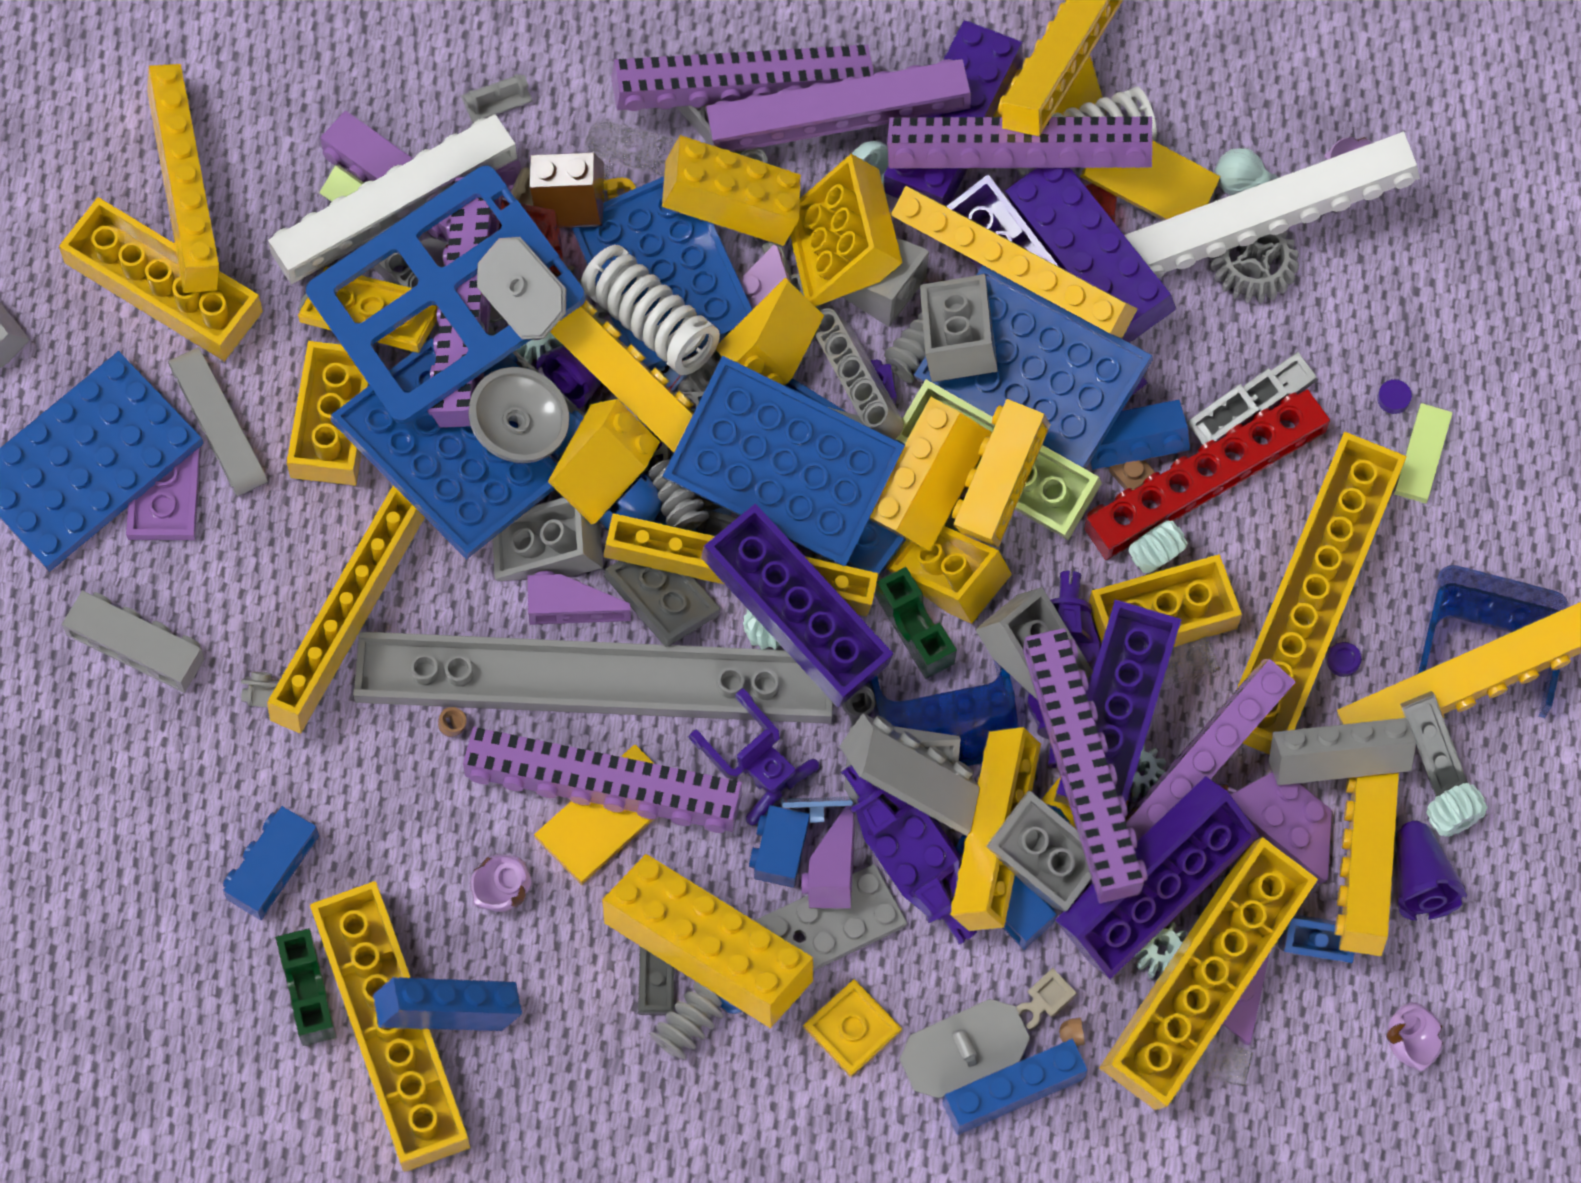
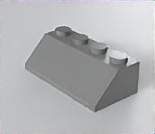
[839,713,980,836]

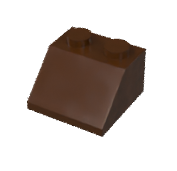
[530,153,604,229]

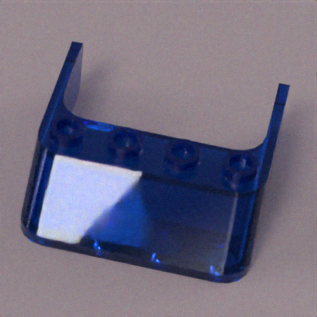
[1414,565,1569,718]
[869,659,1019,766]

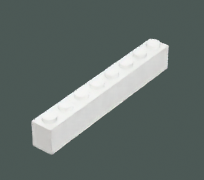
[268,114,517,285]

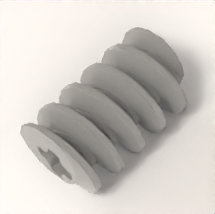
[884,312,926,384]
[647,459,710,531]
[649,982,724,1060]

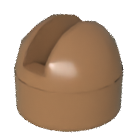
[438,707,466,737]
[1059,1017,1085,1046]

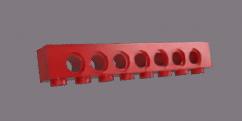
[1084,389,1330,560]

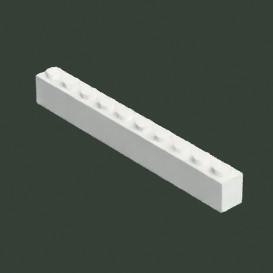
[1124,132,1420,278]

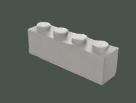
[62,590,205,693]
[1269,718,1416,786]

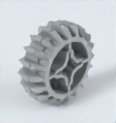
[1211,231,1299,304]

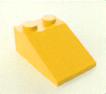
[716,278,824,386]
[548,399,660,524]
[886,526,1012,624]

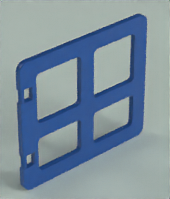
[306,166,586,424]

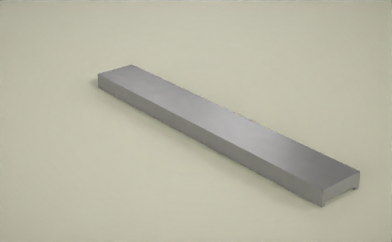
[353,632,832,724]

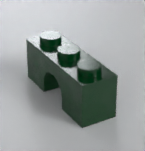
[875,567,957,679]
[275,928,337,1047]

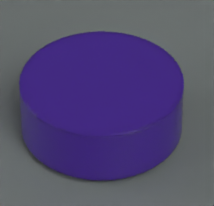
[1377,379,1412,414]
[1326,642,1362,677]

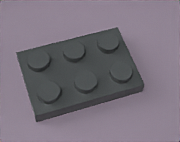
[604,561,720,648]

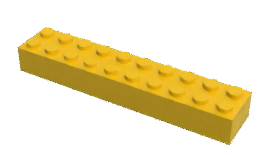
[1236,431,1407,755]

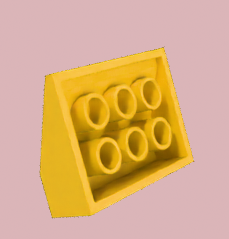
[790,154,903,307]

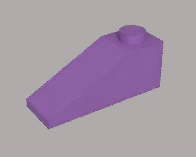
[527,571,631,625]
[802,804,855,908]

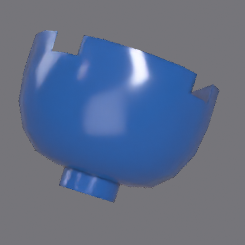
[598,472,662,531]

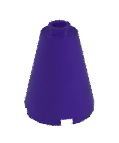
[536,326,621,409]
[1396,821,1467,920]

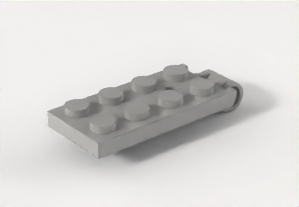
[754,864,907,971]

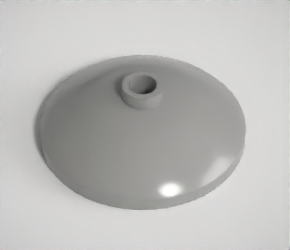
[468,367,569,463]

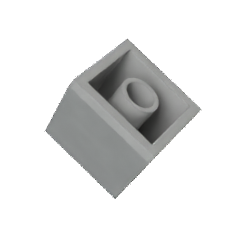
[842,238,929,327]

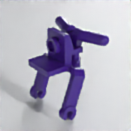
[688,688,820,826]

